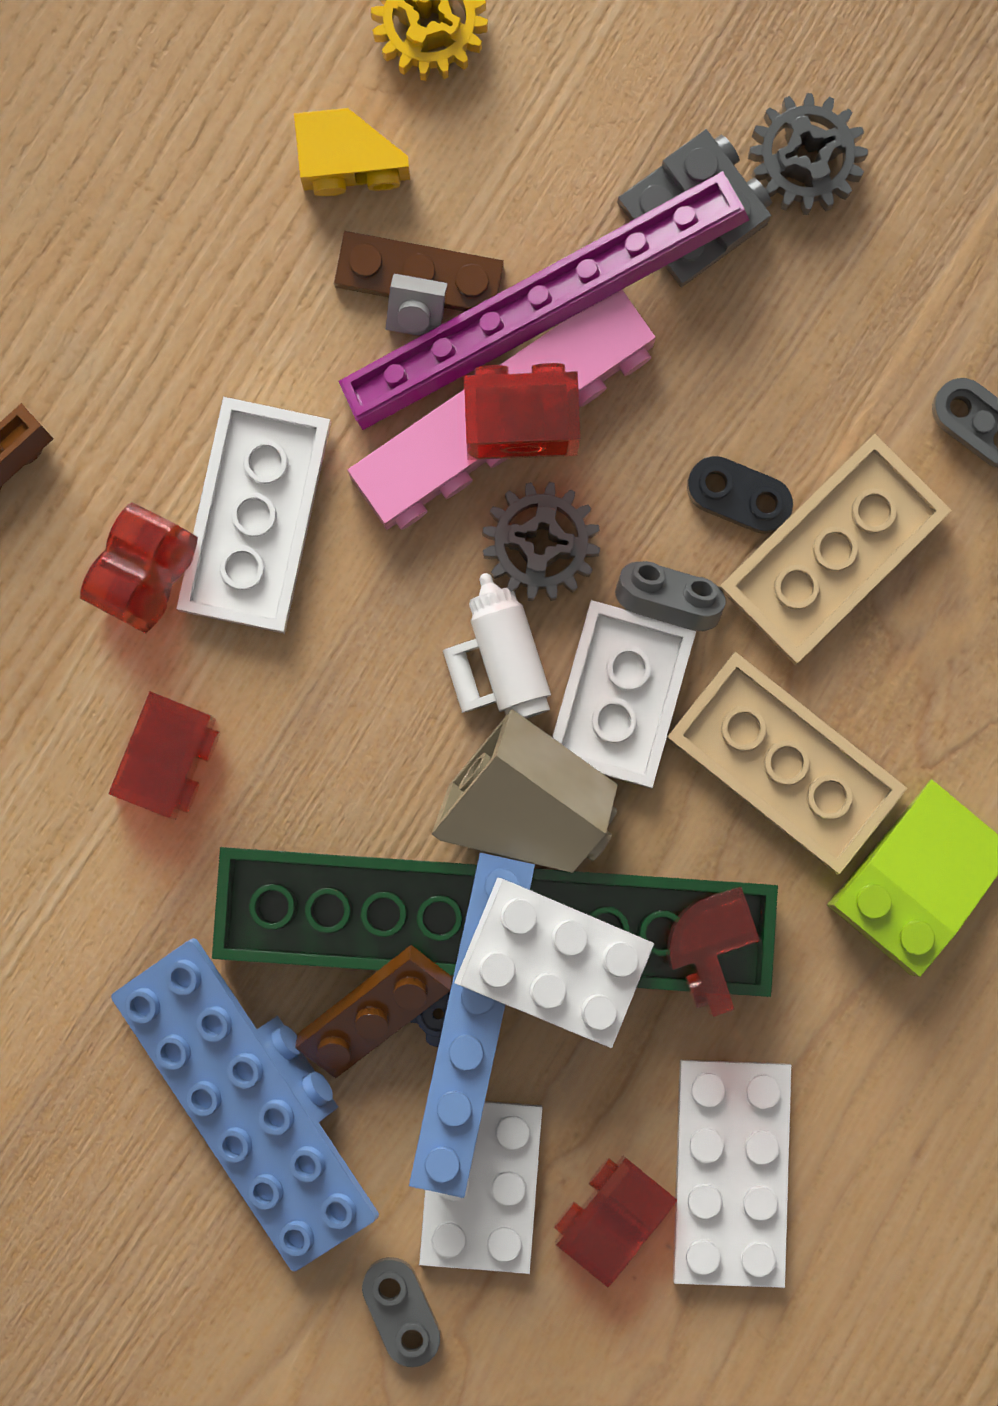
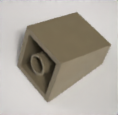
[432,709,618,873]

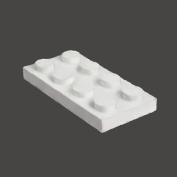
[176,397,331,634]
[673,1060,791,1288]

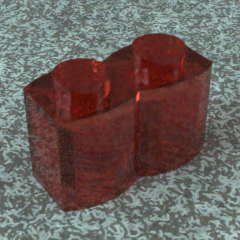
[79,502,198,634]
[553,1155,677,1287]

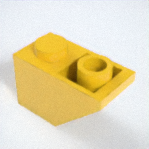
[294,108,410,196]

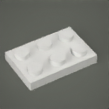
[552,600,696,789]
[454,878,654,1048]
[419,1101,542,1274]

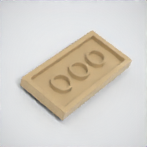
[719,434,952,665]
[666,651,908,875]

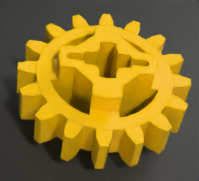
[371,0,488,81]

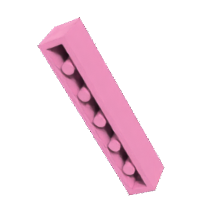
[347,290,656,530]

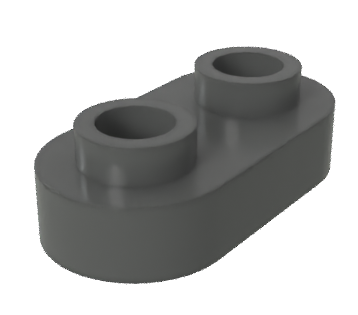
[932,378,998,468]
[615,561,726,631]
[362,1257,440,1367]

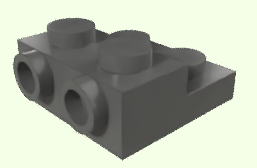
[617,129,772,288]

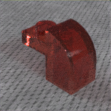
[667,886,760,1017]

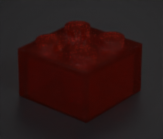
[464,363,581,460]

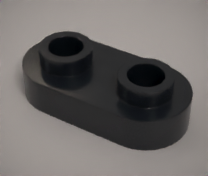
[687,456,793,534]

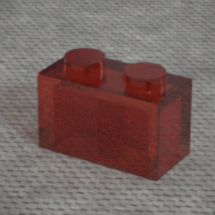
[108,691,220,820]

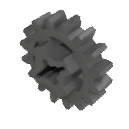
[748,93,868,215]
[482,482,600,601]

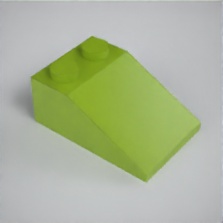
[827,779,998,977]

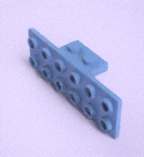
[111,938,379,1271]

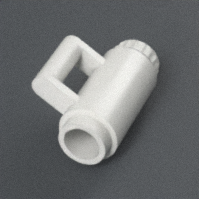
[443,573,551,719]

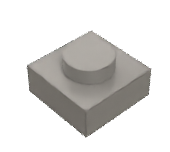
[385,274,447,336]

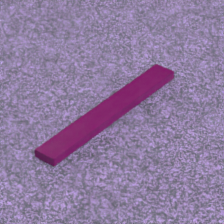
[338,171,749,430]

